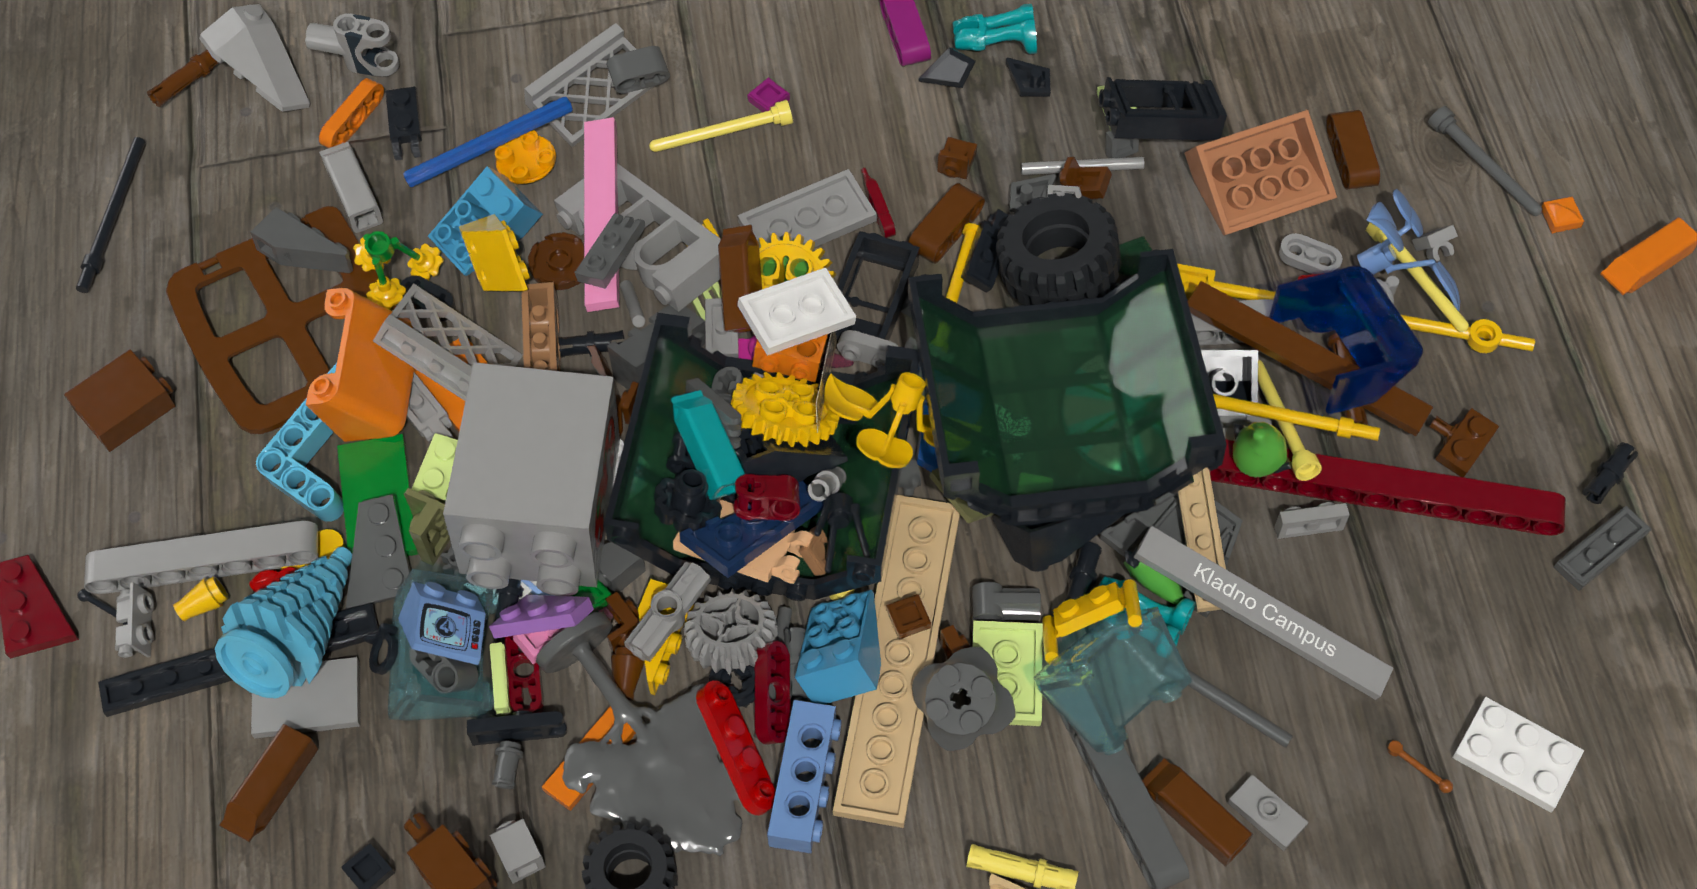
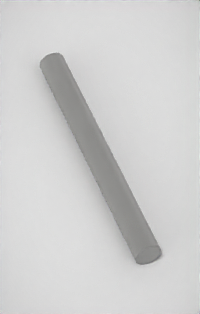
[1021,157,1144,175]

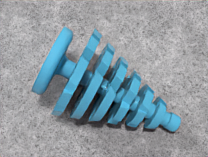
[215,547,352,698]

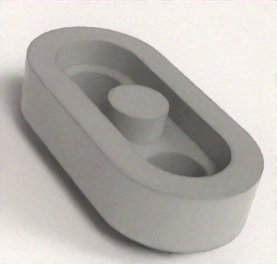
[1279,233,1343,274]
[837,330,899,368]

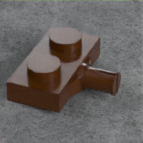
[1429,408,1500,477]

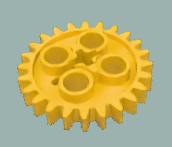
[759,232,837,289]
[731,372,840,447]

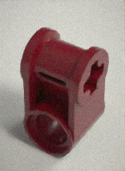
[733,474,800,521]

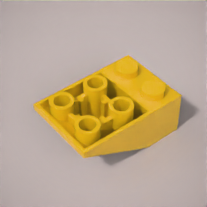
[459,214,530,291]

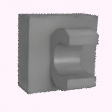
[1412,225,1458,262]

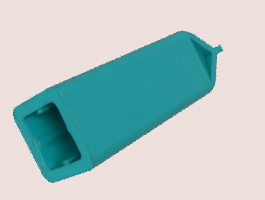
[671,390,745,500]

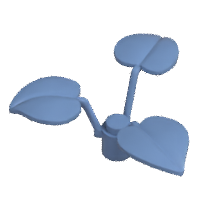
[1357,189,1460,311]

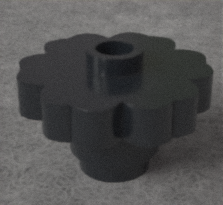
[653,469,722,532]

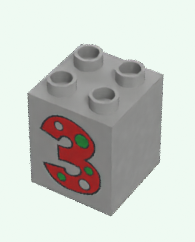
[443,362,620,596]

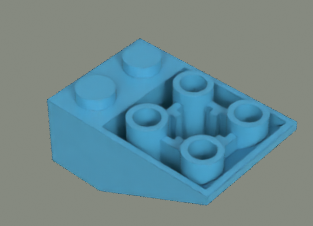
[428,166,543,276]
[795,590,881,705]

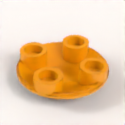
[495,130,556,184]

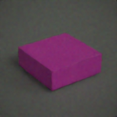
[747,77,790,112]

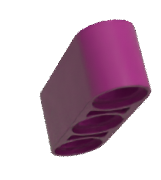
[880,0,931,66]

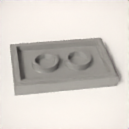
[251,657,360,739]

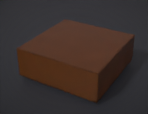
[886,594,931,640]

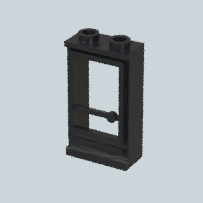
[1099,77,1227,140]
[827,231,920,343]

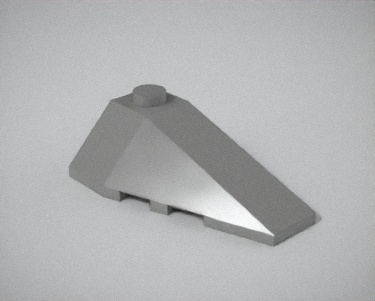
[199,4,310,112]

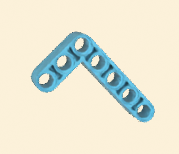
[256,363,344,522]

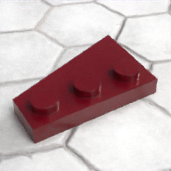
[0,555,79,659]

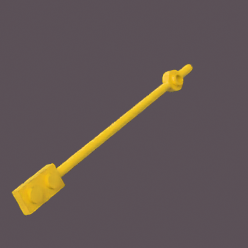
[1152,264,1535,353]

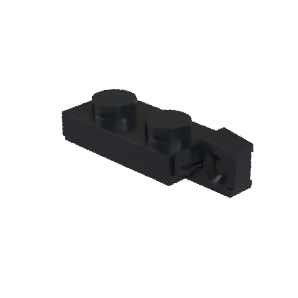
[961,209,1009,293]

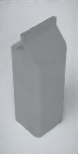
[319,142,383,233]

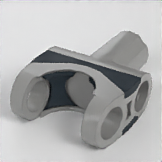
[305,14,400,77]

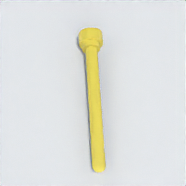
[649,100,793,152]
[1366,223,1469,332]
[1258,359,1322,481]

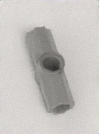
[624,562,711,662]

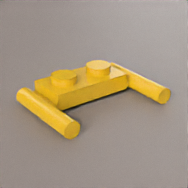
[1042,579,1142,664]

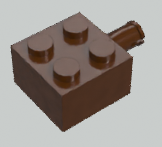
[404,812,498,889]

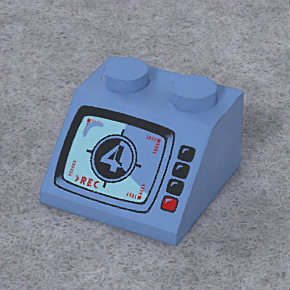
[398,581,485,665]

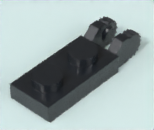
[385,86,422,160]

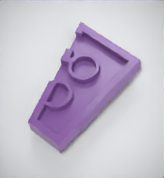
[489,594,594,639]

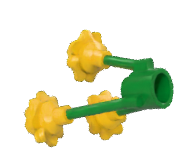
[353,231,444,309]

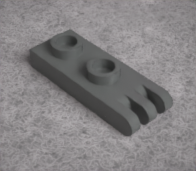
[575,213,645,289]
[686,378,741,449]

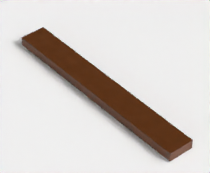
[1188,281,1433,437]

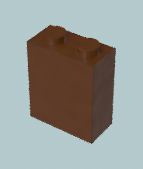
[64,349,175,452]

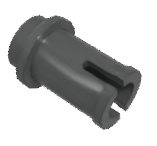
[492,741,523,789]

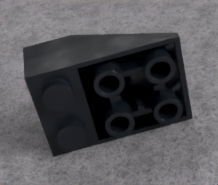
[734,428,848,492]

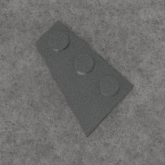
[346,495,413,609]

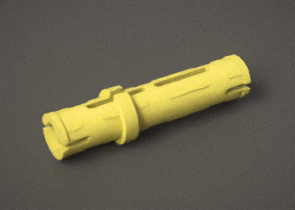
[966,844,1079,889]

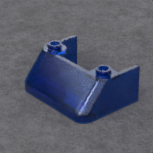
[1269,266,1423,415]

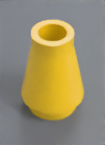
[173,576,229,622]

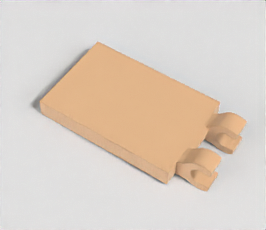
[673,500,814,584]

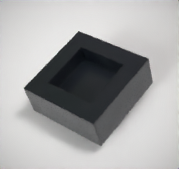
[341,843,395,889]

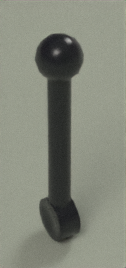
[77,588,128,625]

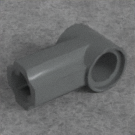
[972,582,1041,622]

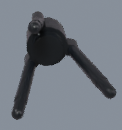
[814,492,871,573]

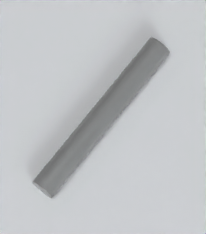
[620,280,645,327]

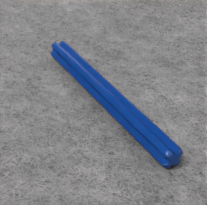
[403,97,573,187]

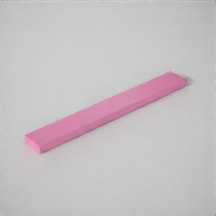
[584,117,619,312]

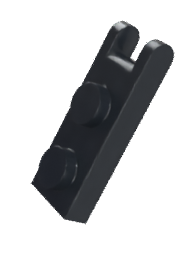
[467,711,567,746]

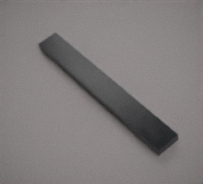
[98,603,379,717]

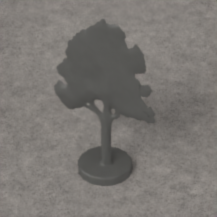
[536,612,743,856]

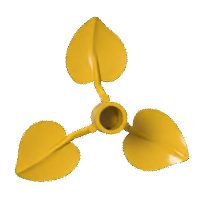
[824,372,979,468]

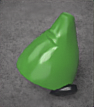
[1233,422,1292,477]
[1124,538,1184,604]

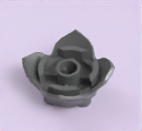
[912,647,1016,751]

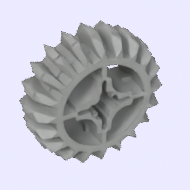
[684,588,778,675]

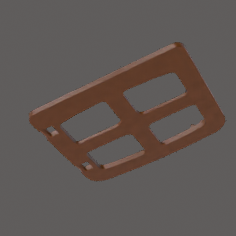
[166,206,397,434]

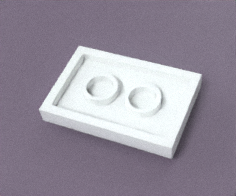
[737,268,856,356]
[1452,697,1584,813]

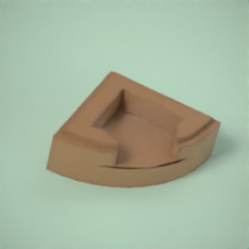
[798,527,828,576]

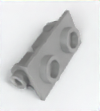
[115,582,154,658]

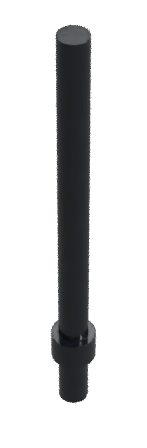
[76,137,146,293]

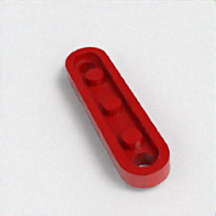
[696,681,776,815]

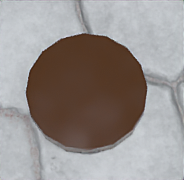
[528,232,584,290]

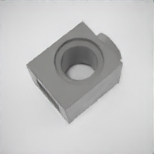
[490,819,546,884]

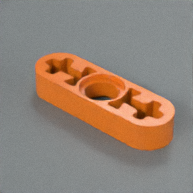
[319,78,384,148]

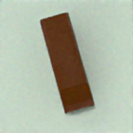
[718,225,762,333]
[219,724,319,842]
[1142,758,1253,867]

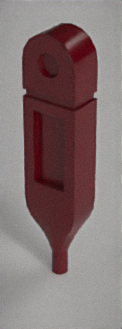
[861,168,896,238]

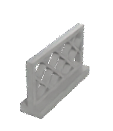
[524,23,655,147]
[373,283,523,401]

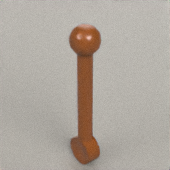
[1388,741,1453,793]

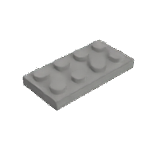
[738,169,877,258]

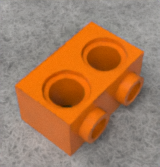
[752,334,828,382]

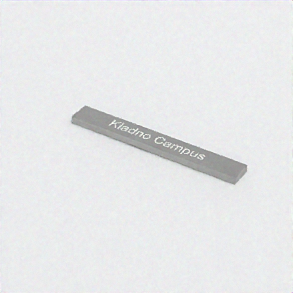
[1133,526,1393,700]

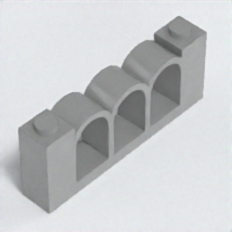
[554,163,721,312]

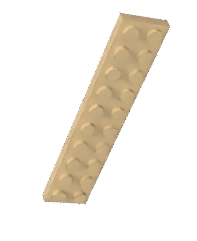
[833,495,960,828]

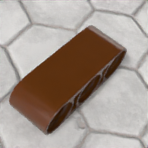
[1326,110,1380,190]
[908,183,985,264]

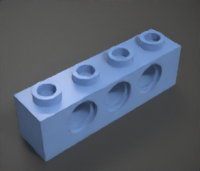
[767,700,842,853]

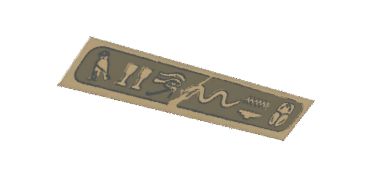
[816,331,837,433]

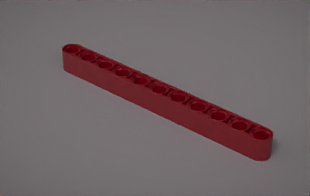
[1209,439,1566,536]

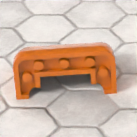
[306,288,414,442]

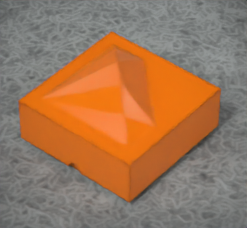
[1541,197,1584,233]

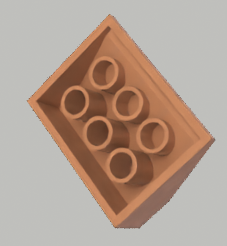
[1185,110,1337,236]

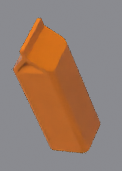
[1600,217,1697,295]

